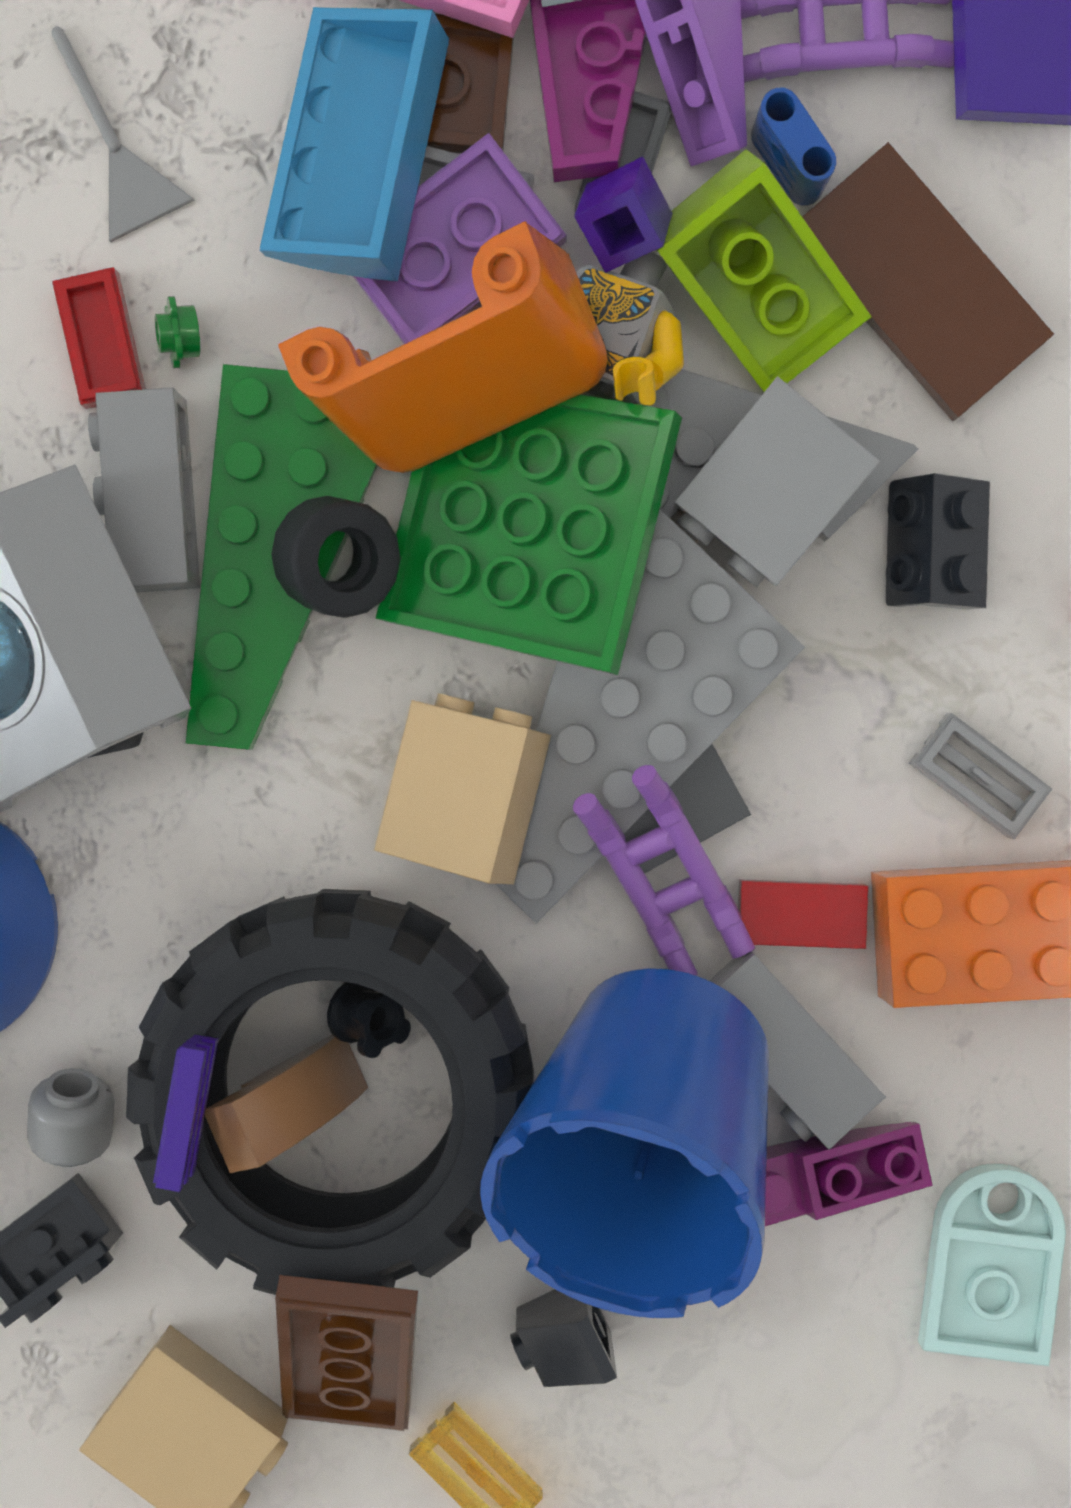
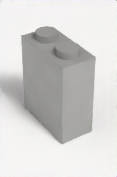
[675,376,881,587]

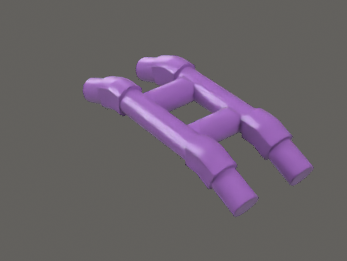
[740,0,954,83]
[573,765,755,976]

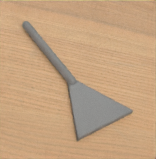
[52,26,195,242]

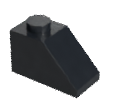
[510,1289,617,1387]

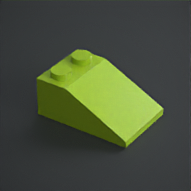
[656,149,872,392]

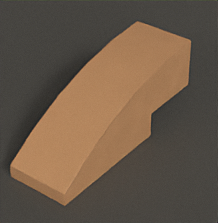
[205,1035,368,1173]

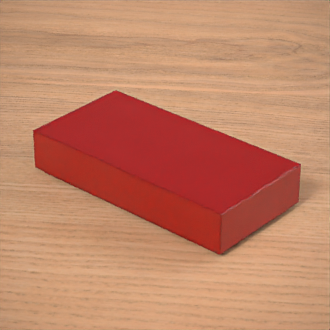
[52,267,146,409]
[738,879,868,949]

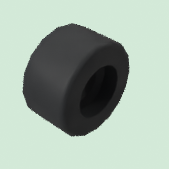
[271,496,401,618]

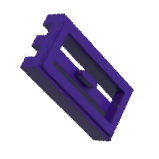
[153,1034,218,1192]

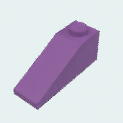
[635,0,747,167]

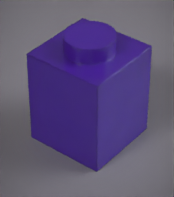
[574,156,673,273]

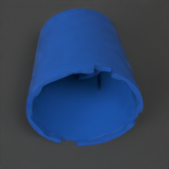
[480,968,769,1318]

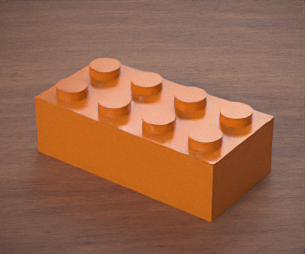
[871,860,1071,1008]

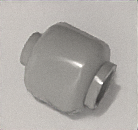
[27,1068,115,1167]

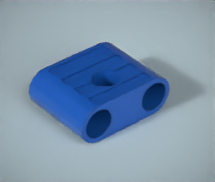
[751,87,836,206]

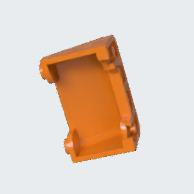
[278,221,608,473]

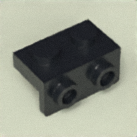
[886,473,990,610]
[0,1173,123,1328]

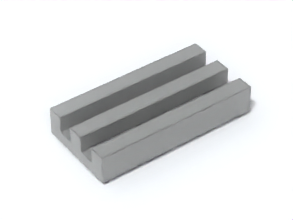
[909,713,1052,839]

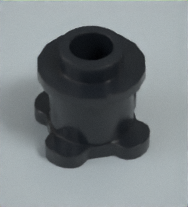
[327,982,411,1058]

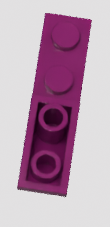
[765,1121,933,1227]

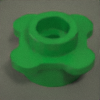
[154,296,200,369]

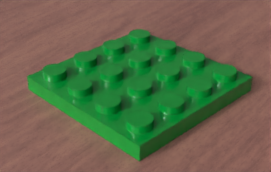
[376,395,682,675]

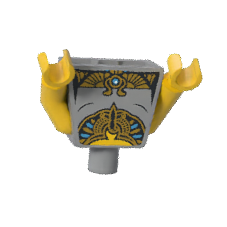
[577,252,684,406]

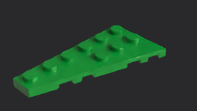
[185,364,378,750]

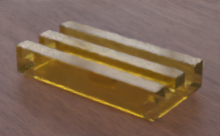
[408,1402,543,1508]

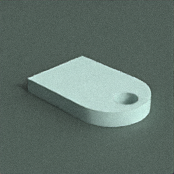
[918,1164,1066,1366]

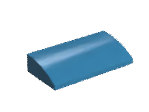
[259,7,449,281]

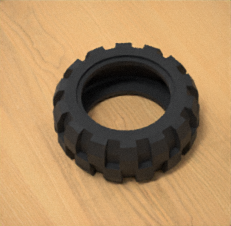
[126,889,534,1295]

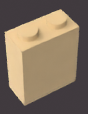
[374,693,551,885]
[79,1325,288,1508]

